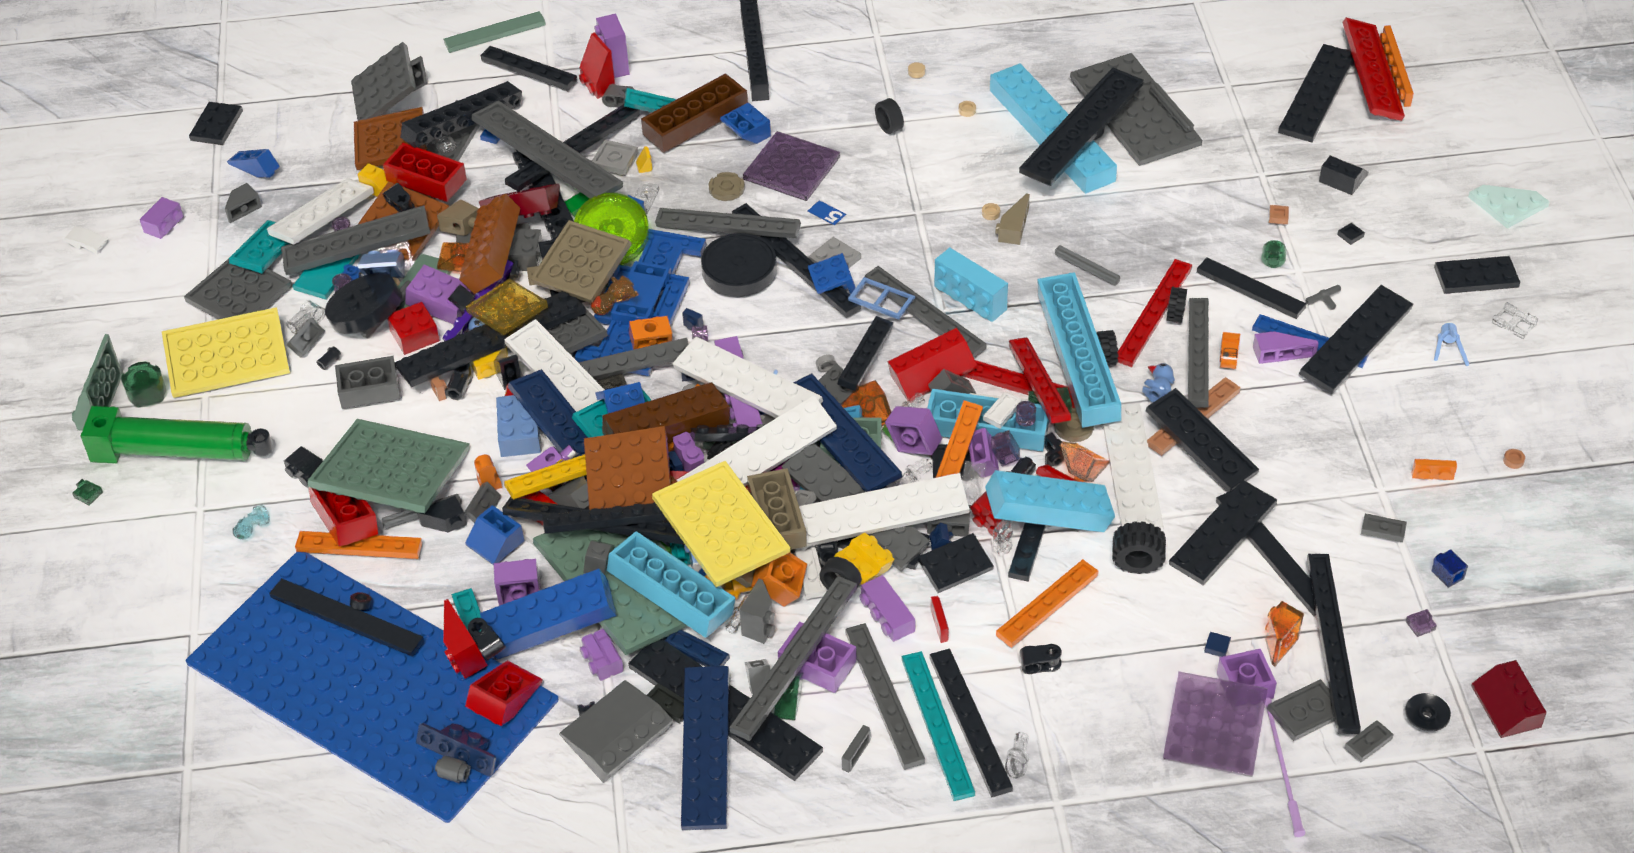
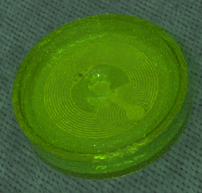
[574,193,649,265]

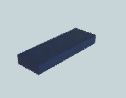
[665,629,730,667]

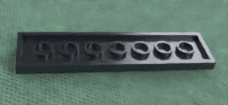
[1278,44,1354,143]
[1299,285,1414,394]

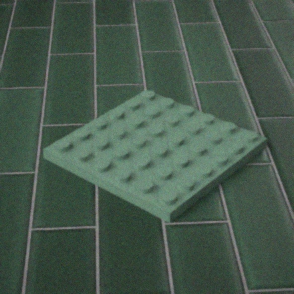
[308,418,470,513]

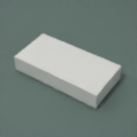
[983,391,1022,429]

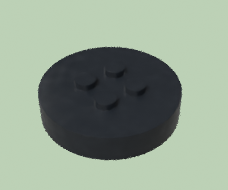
[701,233,777,297]
[325,273,401,334]

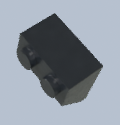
[1319,155,1369,195]

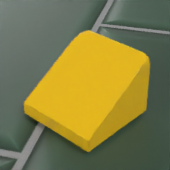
[636,146,652,173]

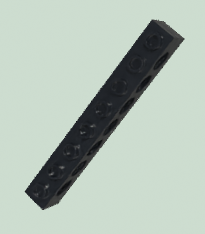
[740,0,769,102]
[400,81,522,148]
[512,148,574,240]

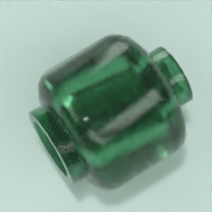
[1261,240,1287,268]

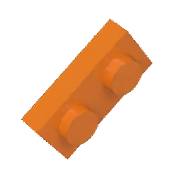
[1411,459,1457,480]

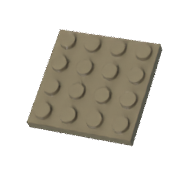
[530,220,632,304]

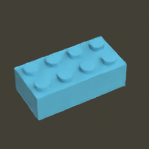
[934,247,1008,322]

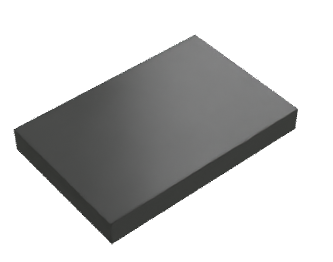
[1267,679,1335,741]

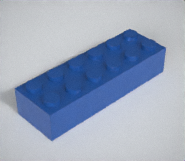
[480,569,617,660]

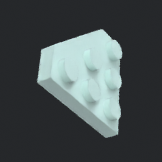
[1468,185,1550,229]

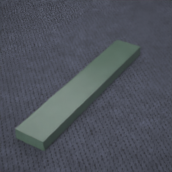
[443,11,546,53]

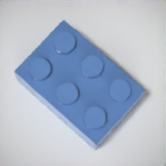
[496,395,541,457]

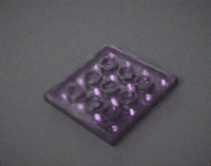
[743,131,840,201]
[1163,671,1268,777]

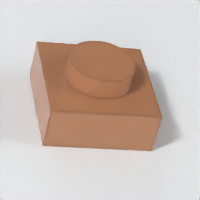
[1269,205,1289,224]
[430,376,447,402]

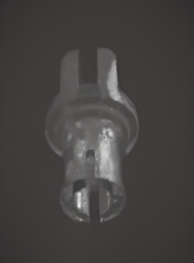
[892,457,932,487]
[1005,732,1029,779]

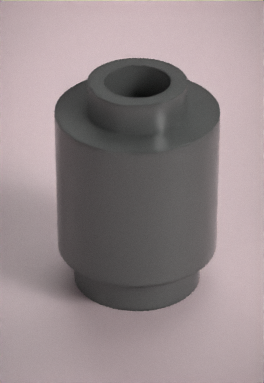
[435,755,471,783]

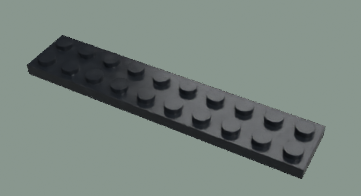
[1019,67,1144,186]
[395,291,586,388]
[628,639,823,781]

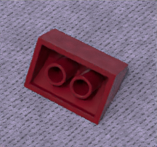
[1471,660,1547,738]

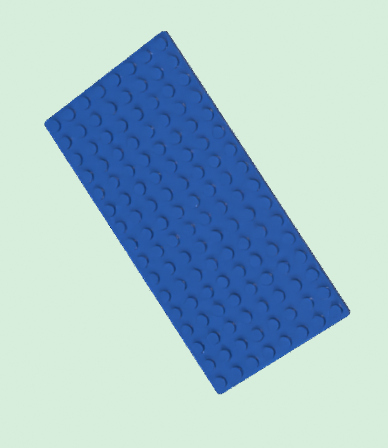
[186,552,559,823]

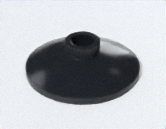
[1405,693,1451,731]

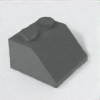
[739,579,775,644]

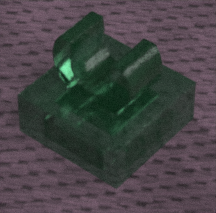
[72,479,103,506]

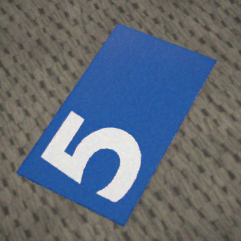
[807,200,847,226]

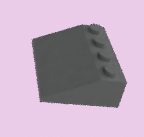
[559,680,673,783]

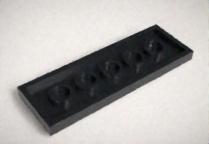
[1146,388,1259,492]
[1169,480,1277,586]

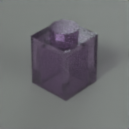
[991,430,1020,467]

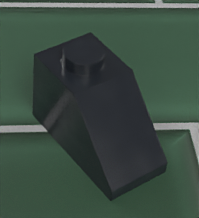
[494,354,521,390]
[418,496,467,533]

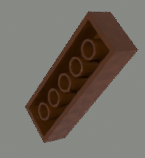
[641,73,748,153]
[602,382,730,444]

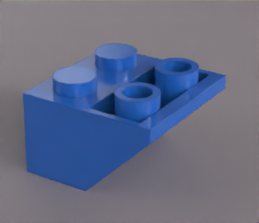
[720,102,771,144]
[465,505,524,565]

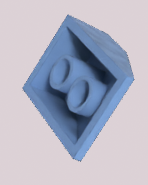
[358,249,405,278]

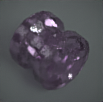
[332,217,351,231]
[332,273,351,292]
[692,325,708,342]
[1016,401,1036,427]

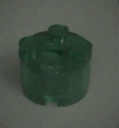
[121,361,166,408]

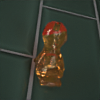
[591,276,639,315]

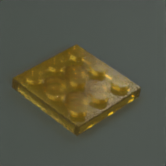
[466,279,548,335]

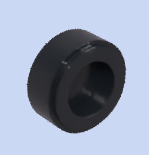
[349,592,372,610]

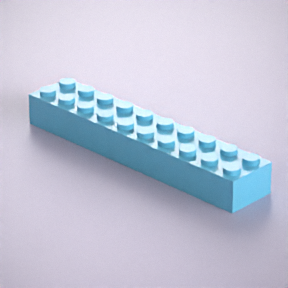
[990,63,1117,194]
[1037,272,1121,428]

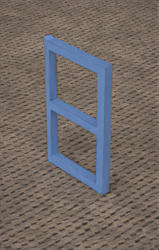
[848,277,915,320]

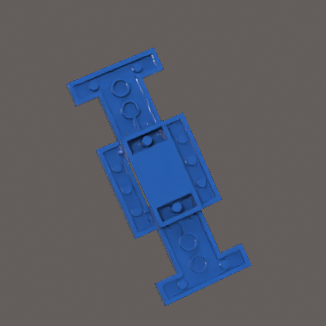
[575,227,706,376]

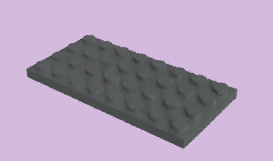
[1070,53,1203,166]

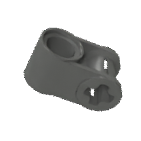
[602,84,635,108]

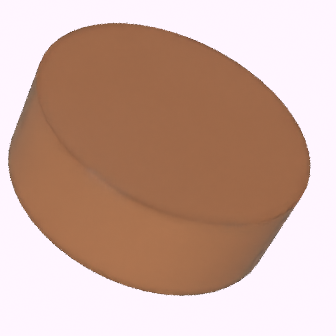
[1503,449,1525,469]

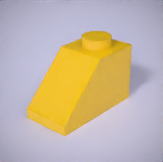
[357,163,388,197]
[470,347,508,380]

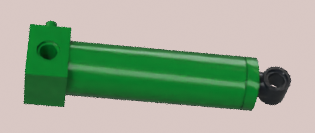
[80,406,273,464]

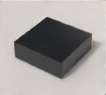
[1337,222,1365,245]
[448,284,475,311]

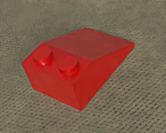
[579,32,615,99]
[443,599,487,679]
[465,660,543,726]

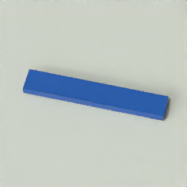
[1252,314,1369,369]

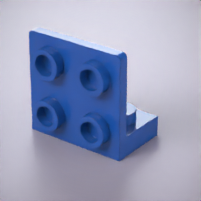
[808,253,856,295]
[595,382,645,413]

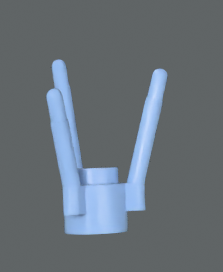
[1434,323,1469,366]

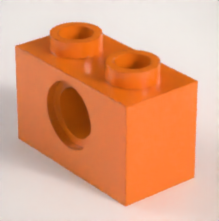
[629,316,672,350]

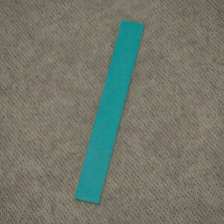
[901,651,975,801]

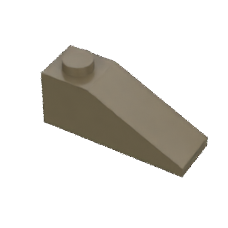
[995,193,1030,245]

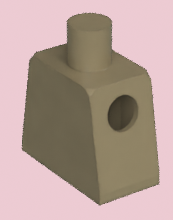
[437,199,479,236]

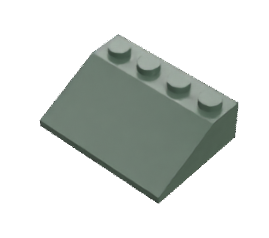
[72,334,123,431]

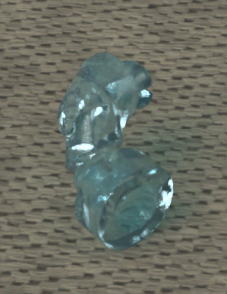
[232,504,270,540]

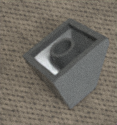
[548,476,589,509]

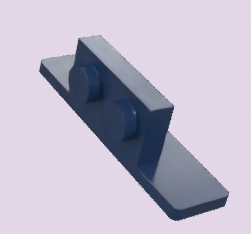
[416,723,496,776]

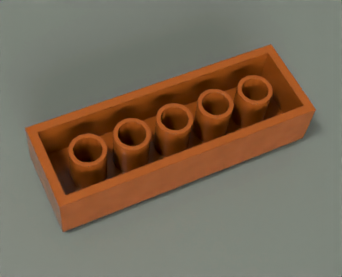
[459,193,520,294]

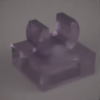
[1406,609,1437,637]

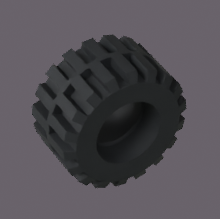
[1112,521,1166,574]

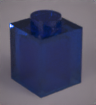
[1431,549,1468,588]

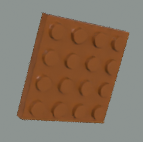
[354,107,427,170]
[357,181,449,265]
[584,426,671,510]

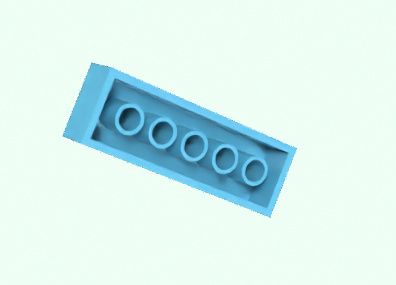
[927,389,1050,451]
[985,470,1115,532]
[607,531,736,638]

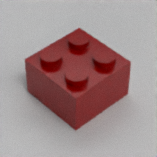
[387,302,440,355]

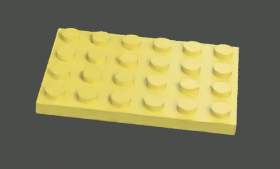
[161,307,290,398]
[652,461,790,587]

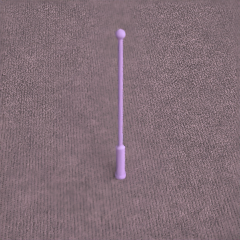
[1263,698,1306,837]

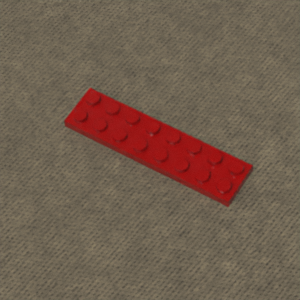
[1342,17,1405,121]

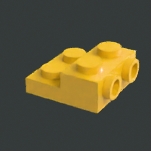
[834,533,894,585]

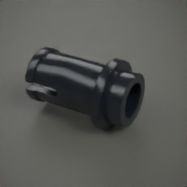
[316,346,341,370]

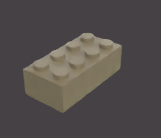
[747,468,807,550]

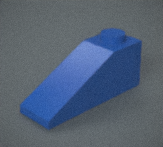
[227,149,280,178]

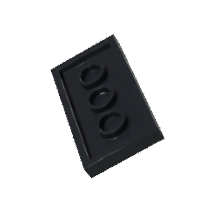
[1434,256,1520,294]

